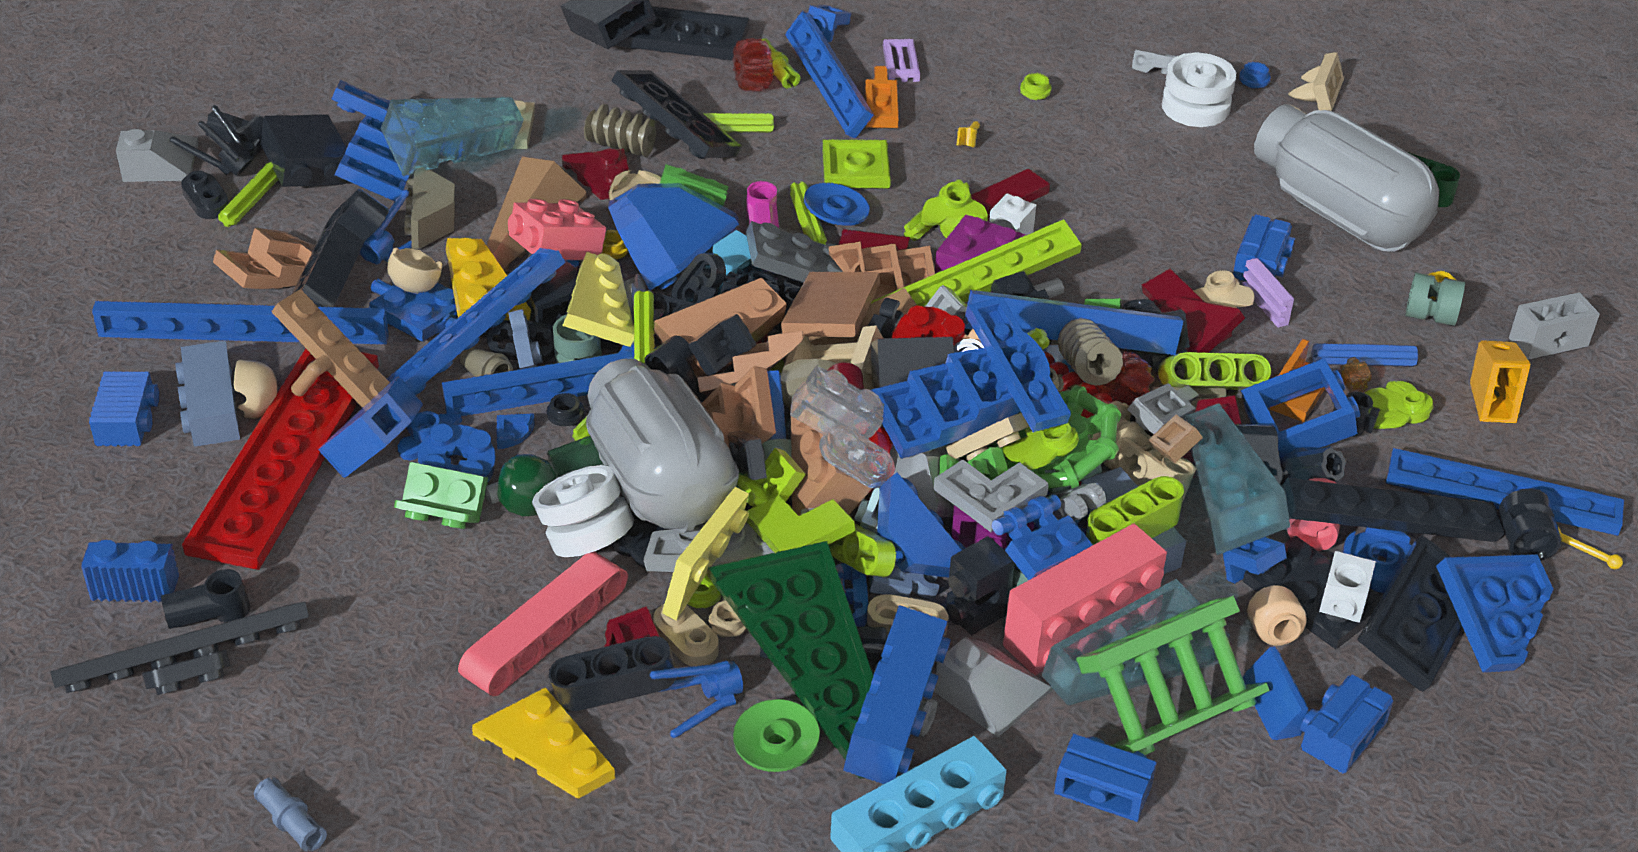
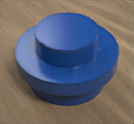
[1239,62,1271,89]

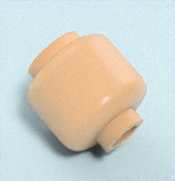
[1247,585,1307,646]

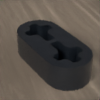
[487,323,555,362]

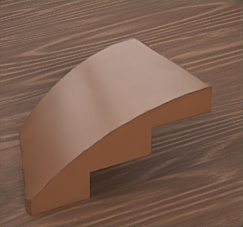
[213,228,315,289]
[828,242,935,301]
[698,331,804,397]
[700,366,776,449]

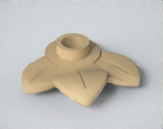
[1194,270,1255,308]

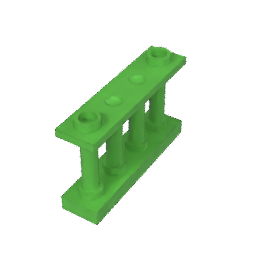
[1076,596,1270,755]

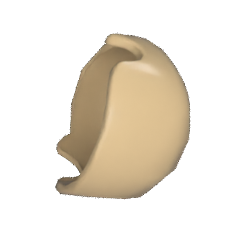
[387,248,442,294]
[234,359,278,419]

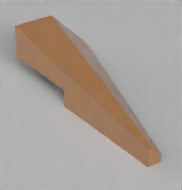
[486,157,586,272]

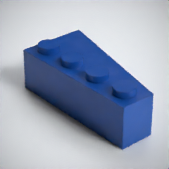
[843,605,951,784]

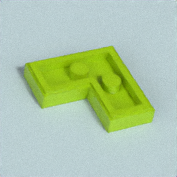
[746,495,855,553]

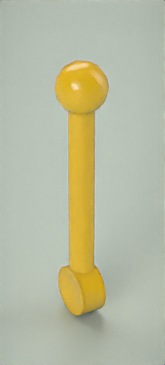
[1558,527,1623,569]

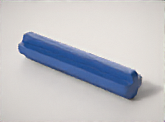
[1311,343,1418,367]

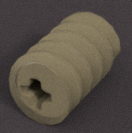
[584,104,656,158]
[1058,318,1123,385]

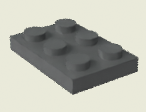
[746,221,843,282]

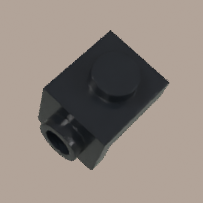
[687,314,756,376]

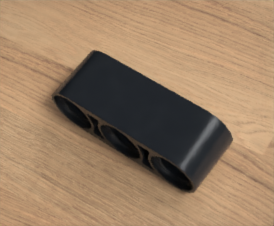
[549,636,676,711]

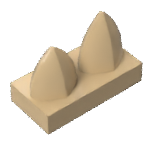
[1289,52,1344,111]

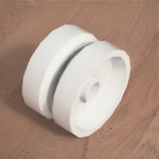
[1162,52,1236,127]
[532,465,634,557]

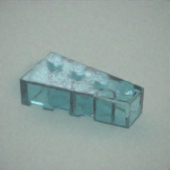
[381,97,524,176]
[1184,403,1290,555]
[1042,579,1230,705]

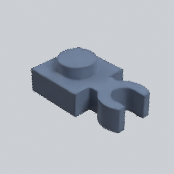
[508,309,543,369]
[869,564,939,599]

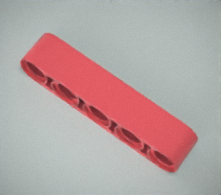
[458,551,628,697]

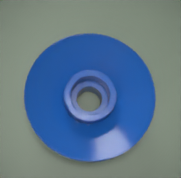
[804,183,870,226]

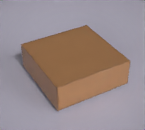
[1148,415,1203,464]

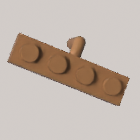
[271,289,390,408]

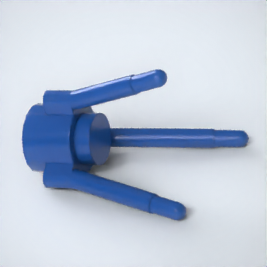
[359,190,412,265]
[650,660,743,738]

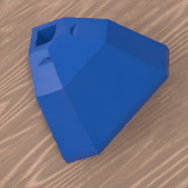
[608,183,739,290]

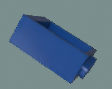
[1241,358,1360,459]

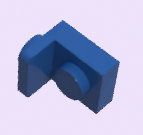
[808,5,852,43]
[1222,532,1287,584]

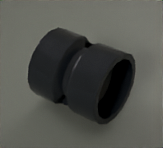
[1499,488,1561,561]

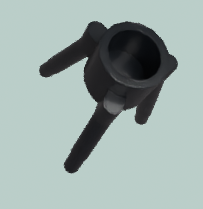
[170,105,254,177]

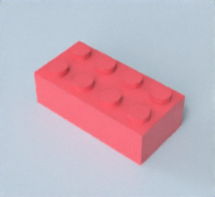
[1003,523,1167,675]

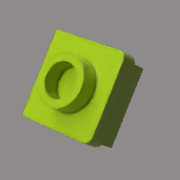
[737,448,806,507]

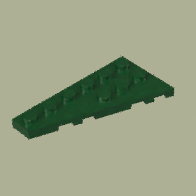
[707,541,873,779]

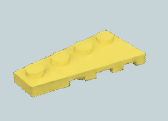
[563,252,634,347]

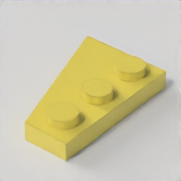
[662,486,749,620]

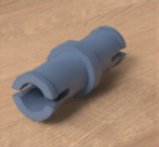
[254,777,327,852]

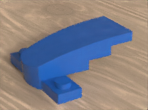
[331,80,462,201]
[869,297,1071,459]

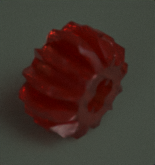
[732,38,774,92]
[1096,351,1155,407]

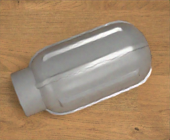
[1254,104,1439,252]
[586,359,739,533]

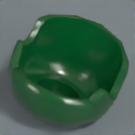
[497,454,556,517]

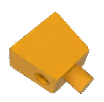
[1470,340,1531,423]

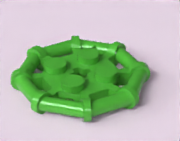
[988,386,1121,489]

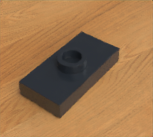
[728,430,767,480]

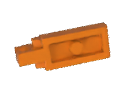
[865,66,898,128]

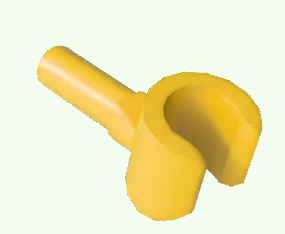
[956,121,980,147]

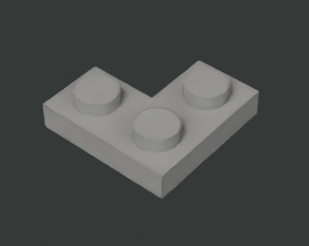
[934,460,1049,532]

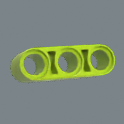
[1158,352,1271,390]
[1086,476,1184,545]

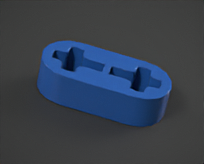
[836,563,868,627]

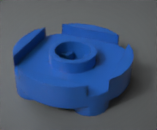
[418,424,495,483]
[1342,527,1412,593]

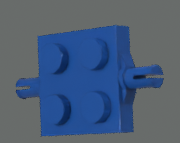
[369,278,458,342]

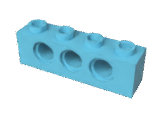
[830,736,1007,852]

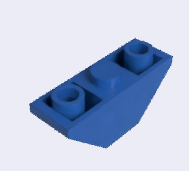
[318,376,423,478]
[877,472,965,578]

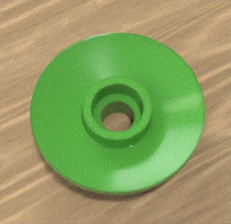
[733,699,820,772]

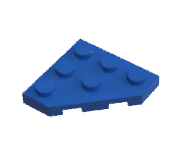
[1436,555,1553,673]

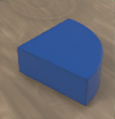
[497,413,535,449]

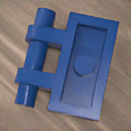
[992,495,1093,580]

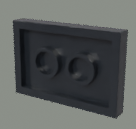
[1243,536,1382,650]

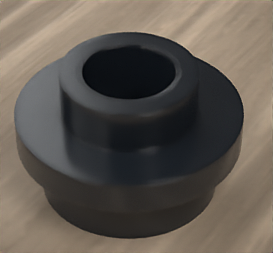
[546,393,584,426]

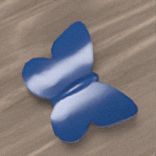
[397,411,463,460]

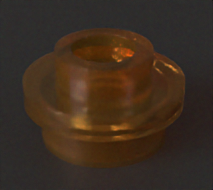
[1340,357,1371,392]

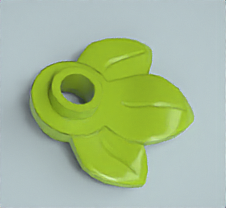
[921,182,988,238]
[1365,381,1433,429]
[1002,423,1079,470]

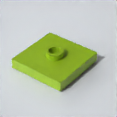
[822,140,890,188]

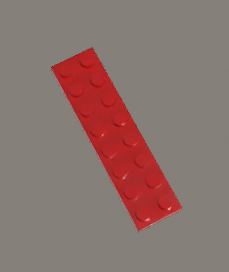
[182,348,379,570]

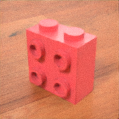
[508,199,606,260]

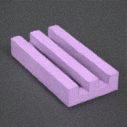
[883,39,920,82]
[1242,258,1294,327]

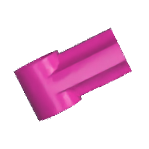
[746,181,779,228]

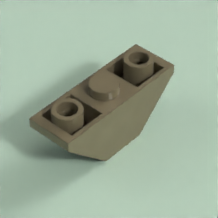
[405,165,455,249]

